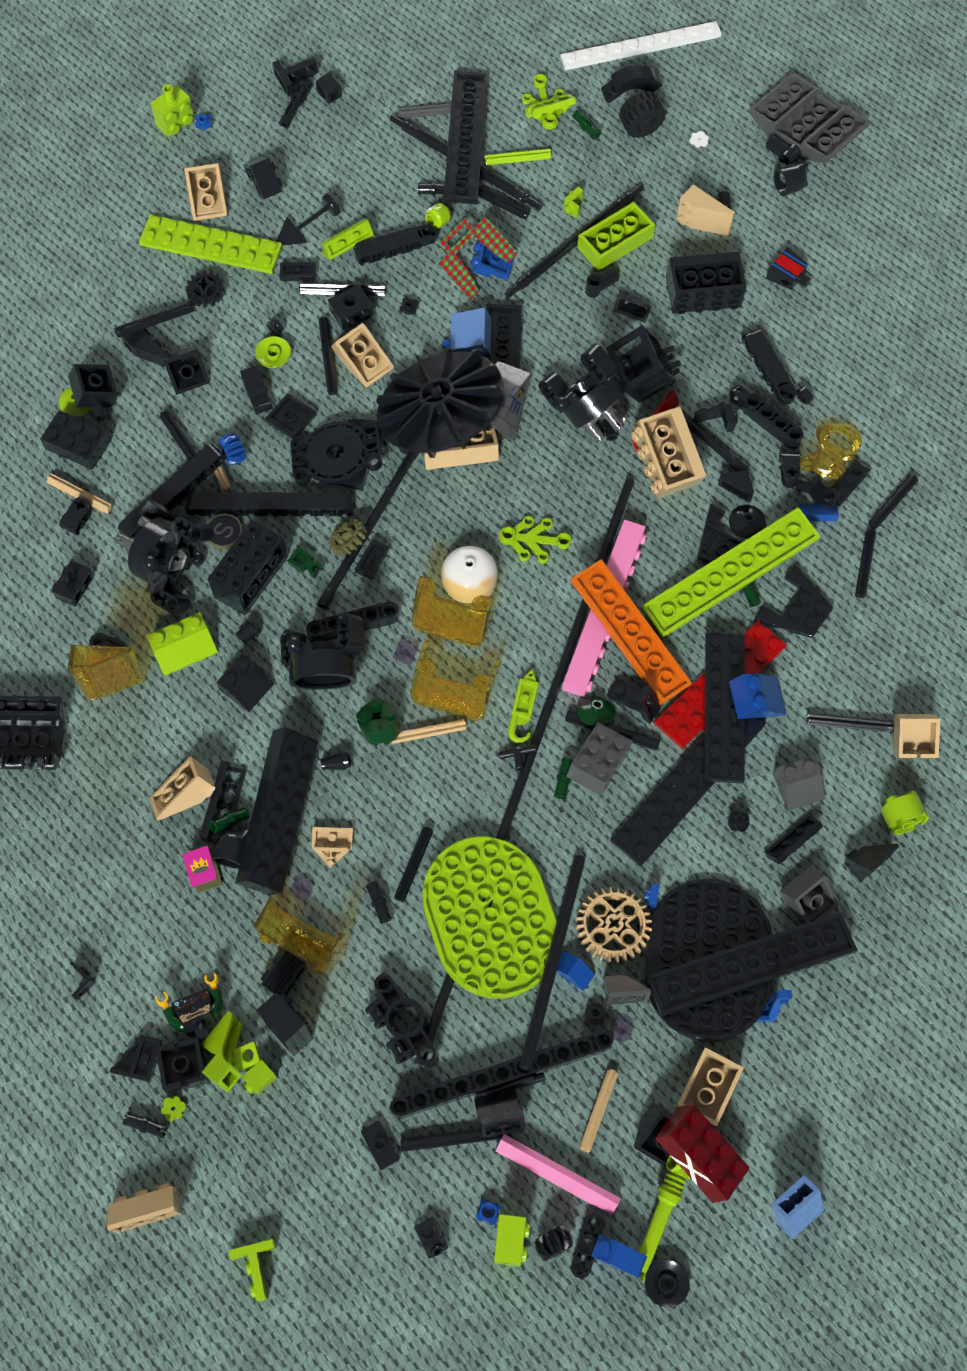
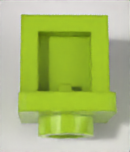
[564,186,584,218]

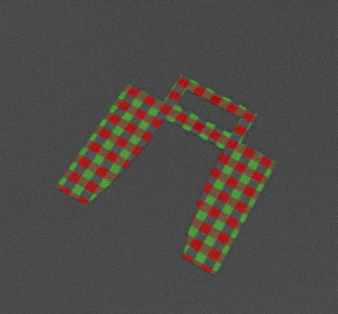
[438,217,518,300]

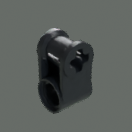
[779,453,801,488]
[59,497,92,535]

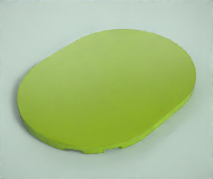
[422,836,557,999]

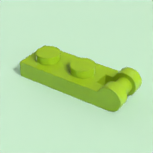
[527,93,576,119]

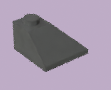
[603,972,651,1005]

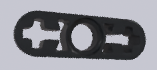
[570,1213,604,1279]

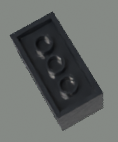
[666,252,747,314]
[207,520,288,616]

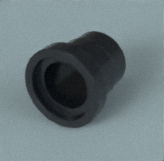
[236,620,259,644]

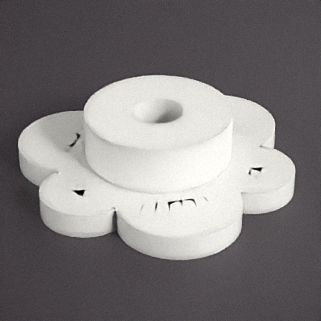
[689,131,709,148]

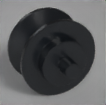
[728,811,749,832]

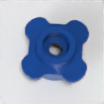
[195,114,212,130]
[476,1199,501,1225]

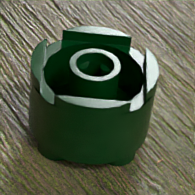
[356,698,401,745]

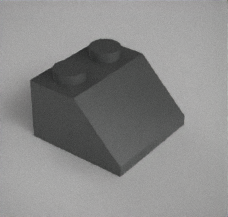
[773,756,825,811]
[780,867,839,924]

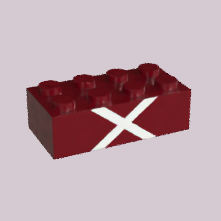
[655,1103,750,1203]

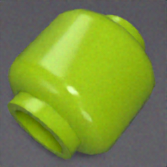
[425,203,451,229]

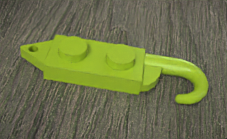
[508,670,539,743]

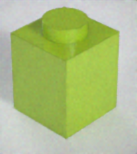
[242,1059,277,1096]

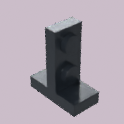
[272,57,318,96]
[607,680,661,724]

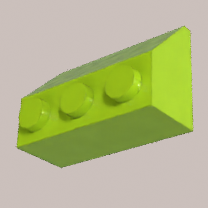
[146,612,218,676]

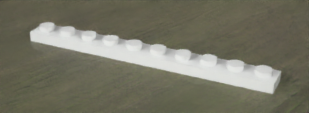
[560,21,721,70]

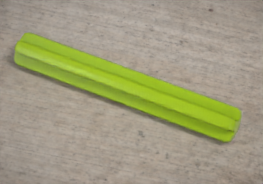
[485,149,552,165]

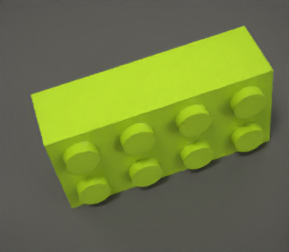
[577,202,655,272]

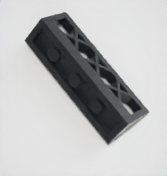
[200,760,247,844]

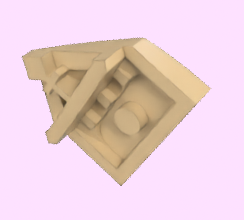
[312,827,353,868]

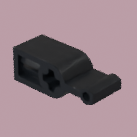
[240,366,273,414]

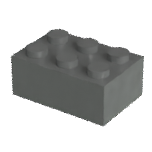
[567,722,633,796]

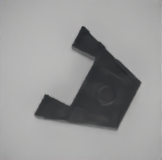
[697,504,742,564]
[754,564,833,638]

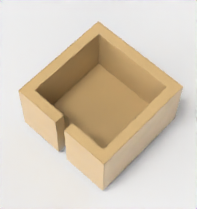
[893,714,940,758]

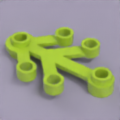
[522,74,568,130]
[498,516,572,564]

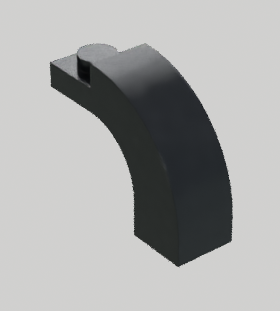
[601,65,663,103]

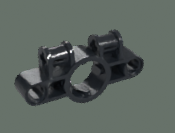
[365,974,439,1067]

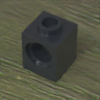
[316,73,342,104]

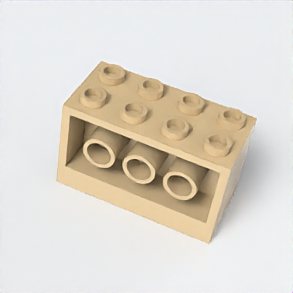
[631,407,706,498]

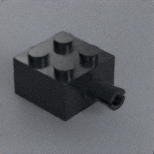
[68,364,118,421]

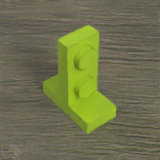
[229,1239,276,1302]

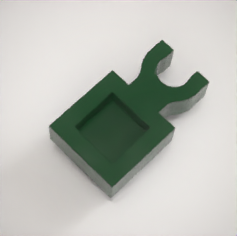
[287,547,323,579]

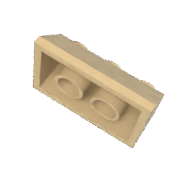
[107,1183,182,1233]

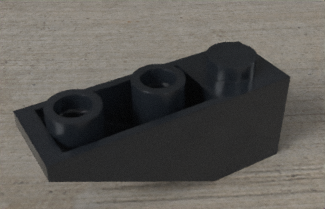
[121,328,171,367]

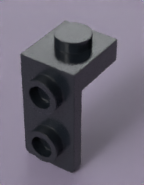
[693,404,738,432]

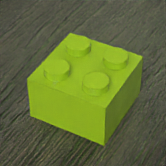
[494,1214,530,1267]

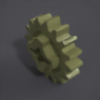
[328,519,367,556]

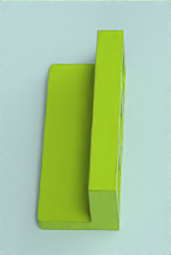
[321,218,374,260]

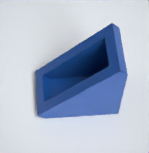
[557,951,595,991]

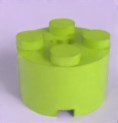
[881,791,929,835]

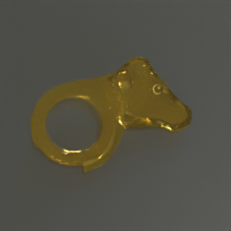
[799,423,862,481]

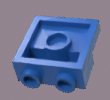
[470,241,515,281]

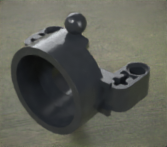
[280,613,364,690]

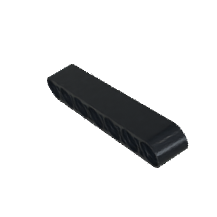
[118,443,226,538]

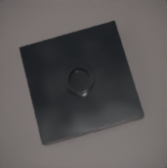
[265,393,317,439]

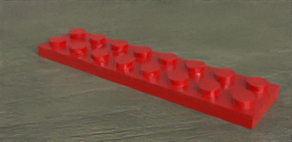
[654,621,787,750]

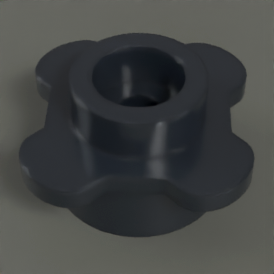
[399,297,419,315]

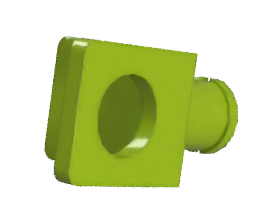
[233,1042,261,1071]

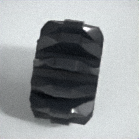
[534,1226,573,1261]

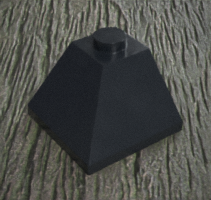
[163,346,210,395]
[845,843,899,882]
[634,1102,672,1168]

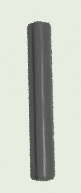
[398,103,451,119]

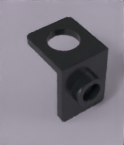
[69,961,95,1001]

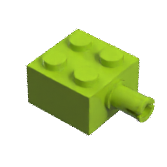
[150,84,194,137]

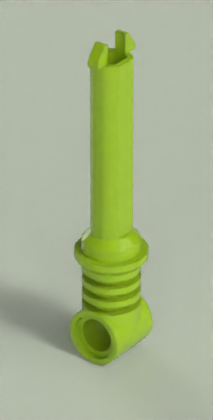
[631,1155,690,1281]

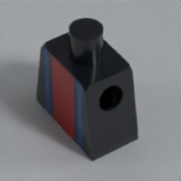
[766,247,811,290]

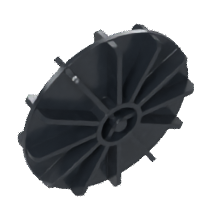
[376,346,505,458]

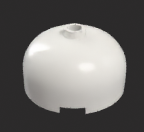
[441,546,498,603]

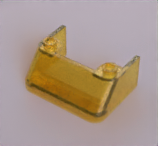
[410,639,500,721]
[253,896,348,973]

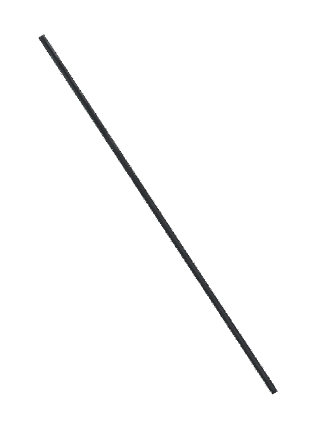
[415,479,634,1066]

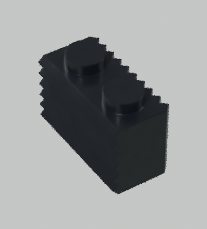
[260,950,307,996]

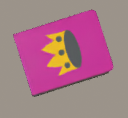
[182,845,223,893]

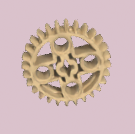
[576,887,652,964]

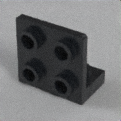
[474,1090,525,1138]

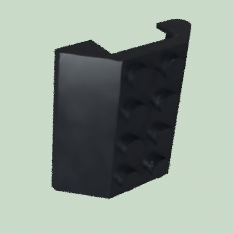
[0,696,65,770]

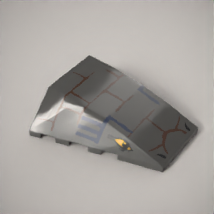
[491,361,531,442]

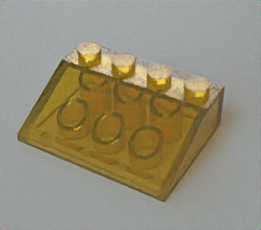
[68,645,146,700]

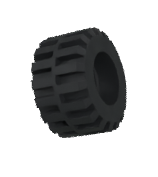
[619,91,666,138]

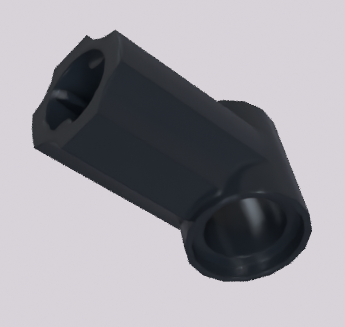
[765,135,801,166]
[585,268,619,298]

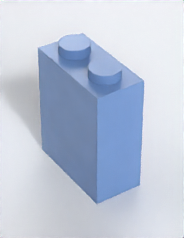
[451,308,491,356]
[772,1175,824,1240]

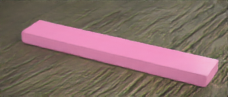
[496,1134,621,1216]

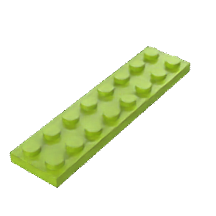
[139,214,283,274]

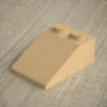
[184,163,228,221]
[677,185,735,236]
[331,323,395,388]
[149,756,216,820]

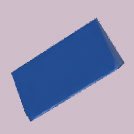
[798,504,839,521]

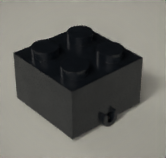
[156,1038,209,1094]

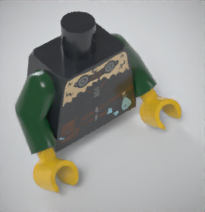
[155,972,224,1039]

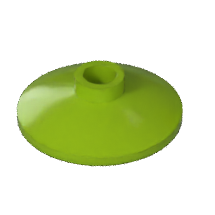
[255,336,291,368]
[59,387,92,417]

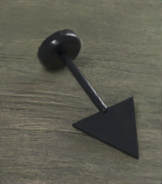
[276,193,340,245]

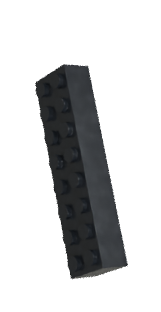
[235,727,318,895]

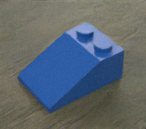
[729,673,786,719]

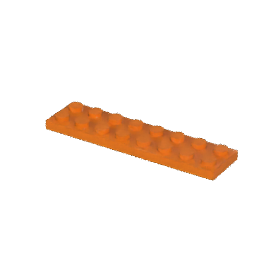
[570,559,692,705]

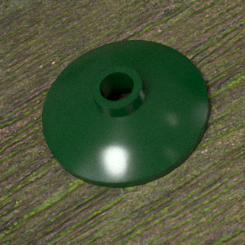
[576,696,615,727]

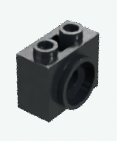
[328,285,374,330]

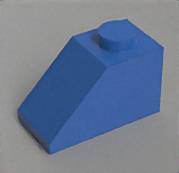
[591,1235,647,1278]

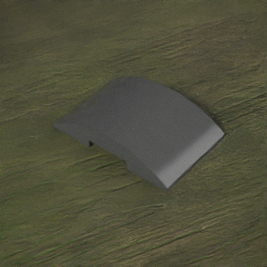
[749,72,871,163]

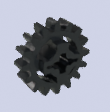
[185,271,225,307]

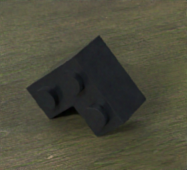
[243,157,282,199]

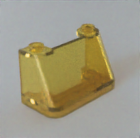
[411,576,494,648]

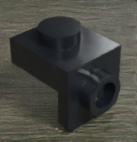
[414,1216,448,1259]

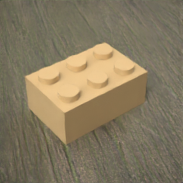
[675,1047,744,1128]

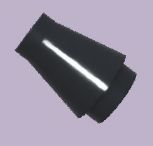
[320,751,351,770]

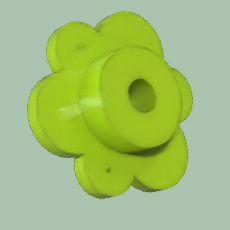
[161,1096,186,1122]

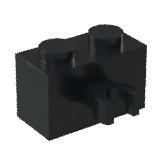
[52,560,94,607]

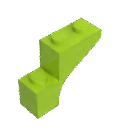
[201,1011,243,1093]

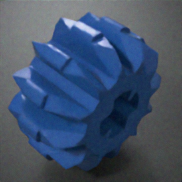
[219,433,246,465]

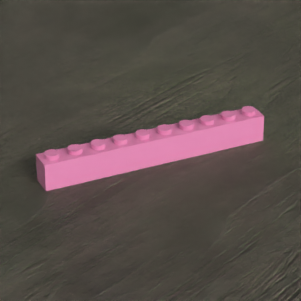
[562,520,647,697]

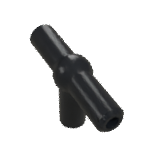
[498,744,538,771]

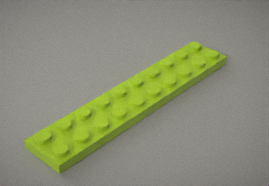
[641,507,821,639]

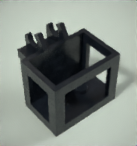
[606,325,681,403]

